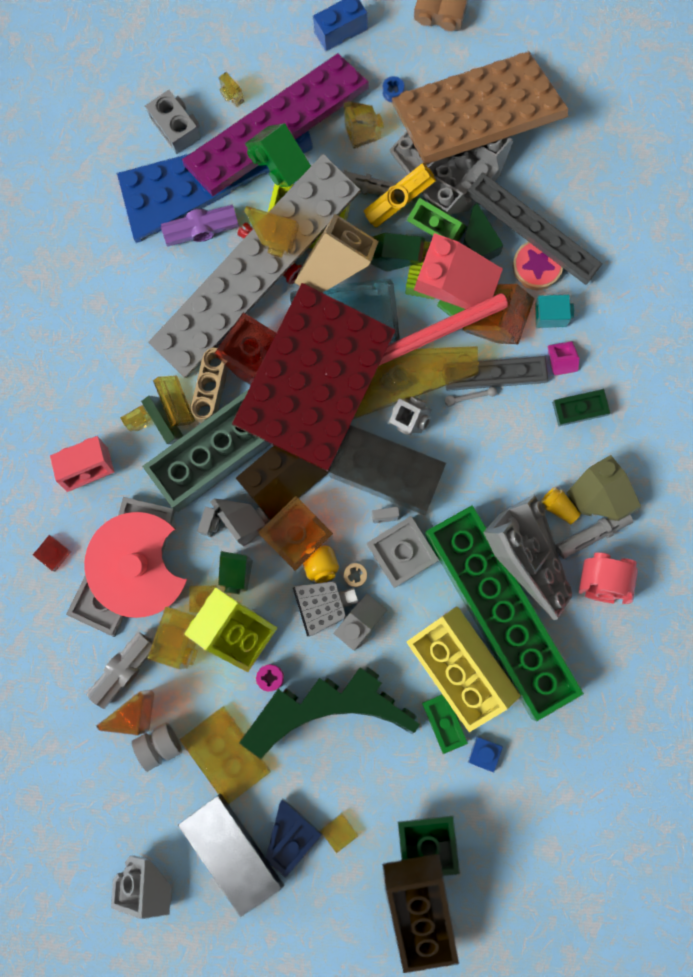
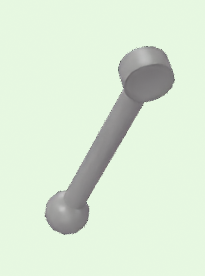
[445,387,497,406]

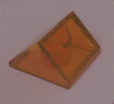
[96,690,154,735]

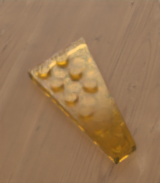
[353,346,478,419]

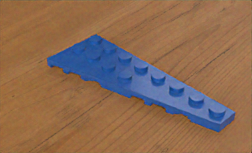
[117,130,313,243]

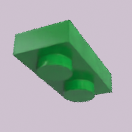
[422,694,468,754]

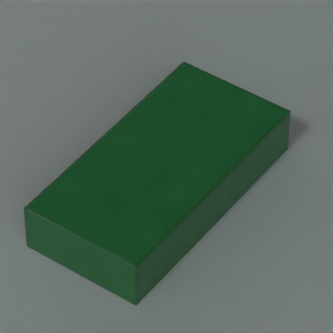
[141,396,183,445]

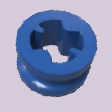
[382,76,404,103]

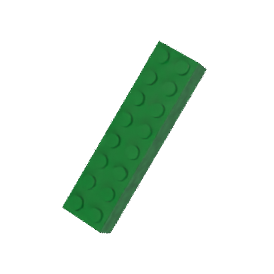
[424,505,584,722]

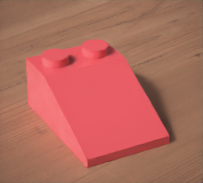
[414,233,503,309]

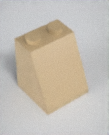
[294,214,378,293]

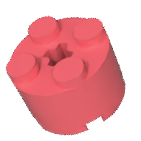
[579,552,638,604]

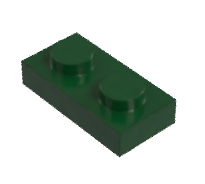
[552,389,610,427]

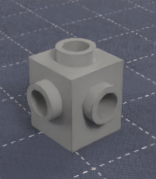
[389,396,432,436]

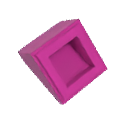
[547,341,579,375]

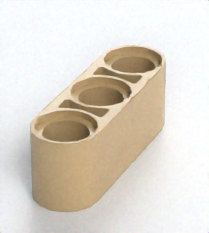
[191,348,229,423]

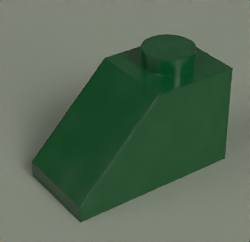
[463,204,503,261]
[370,233,425,272]
[218,551,253,595]

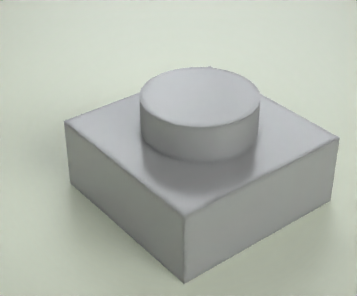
[197,506,221,537]

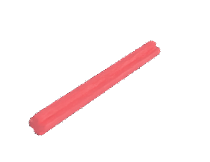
[379,293,508,366]

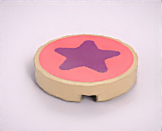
[512,242,563,290]

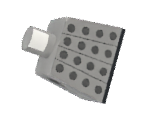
[293,582,358,637]

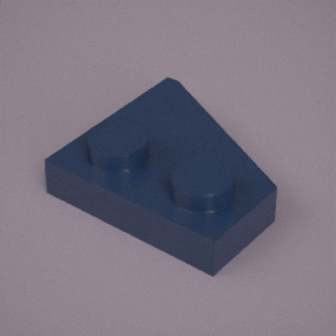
[265,798,322,878]

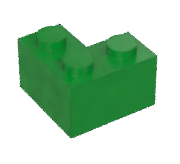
[245,123,311,187]

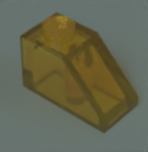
[344,101,384,149]
[245,206,299,258]

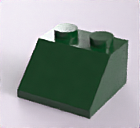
[398,815,460,876]

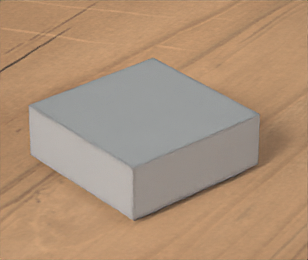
[372,507,399,524]

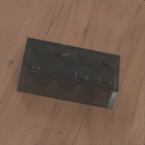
[329,425,446,515]

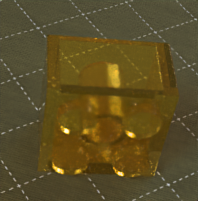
[148,606,198,669]

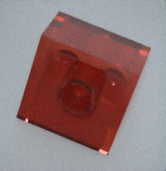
[215,312,276,385]

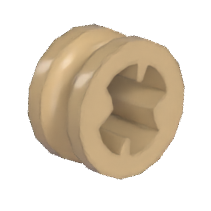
[344,563,367,588]

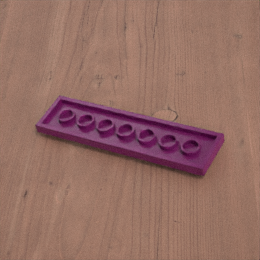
[182,53,369,196]

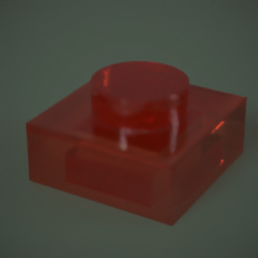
[33,535,72,572]

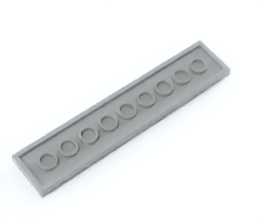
[148,154,361,378]

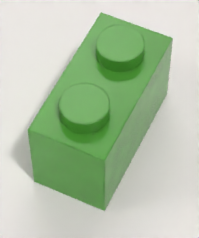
[407,198,467,242]

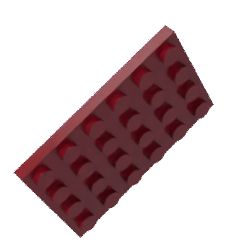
[232,283,396,471]

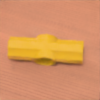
[363,163,437,228]

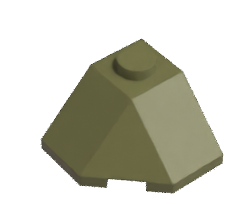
[566,455,641,521]

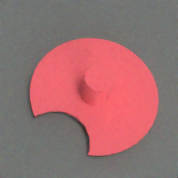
[84,512,187,618]

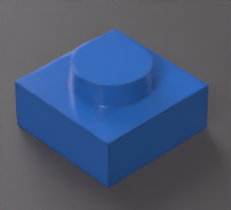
[468,736,503,773]

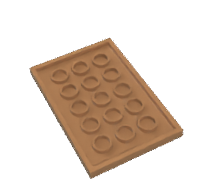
[392,51,568,165]

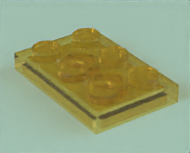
[179,706,271,804]

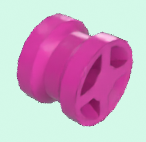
[256,664,284,692]

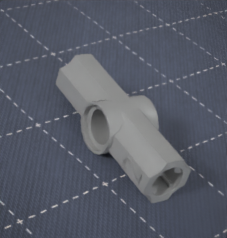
[86,632,157,709]

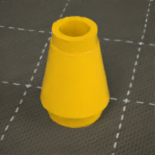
[541,487,581,525]

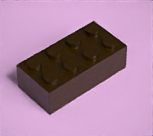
[383,854,459,973]

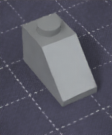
[333,593,387,651]

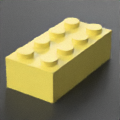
[406,606,521,732]

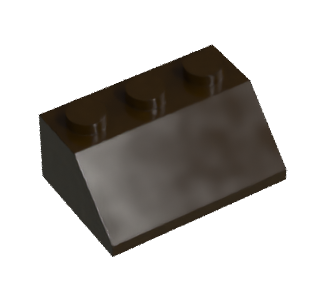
[236,446,331,521]

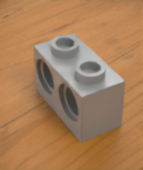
[145,90,200,154]

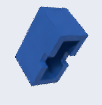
[313,0,367,51]

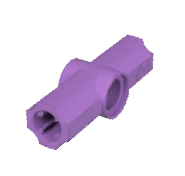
[161,204,239,247]

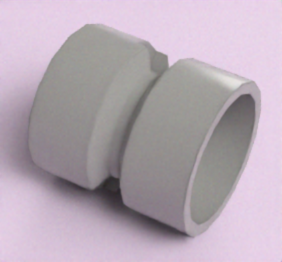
[132,722,182,772]

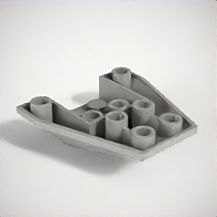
[390,131,513,215]
[484,495,572,620]

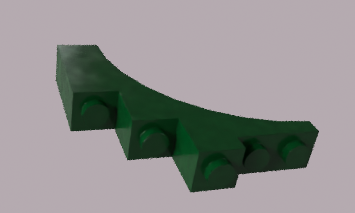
[239,667,420,759]

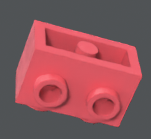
[50,436,114,492]

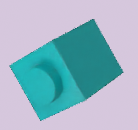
[535,295,574,328]

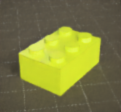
[184,587,278,672]

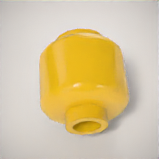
[301,543,339,584]

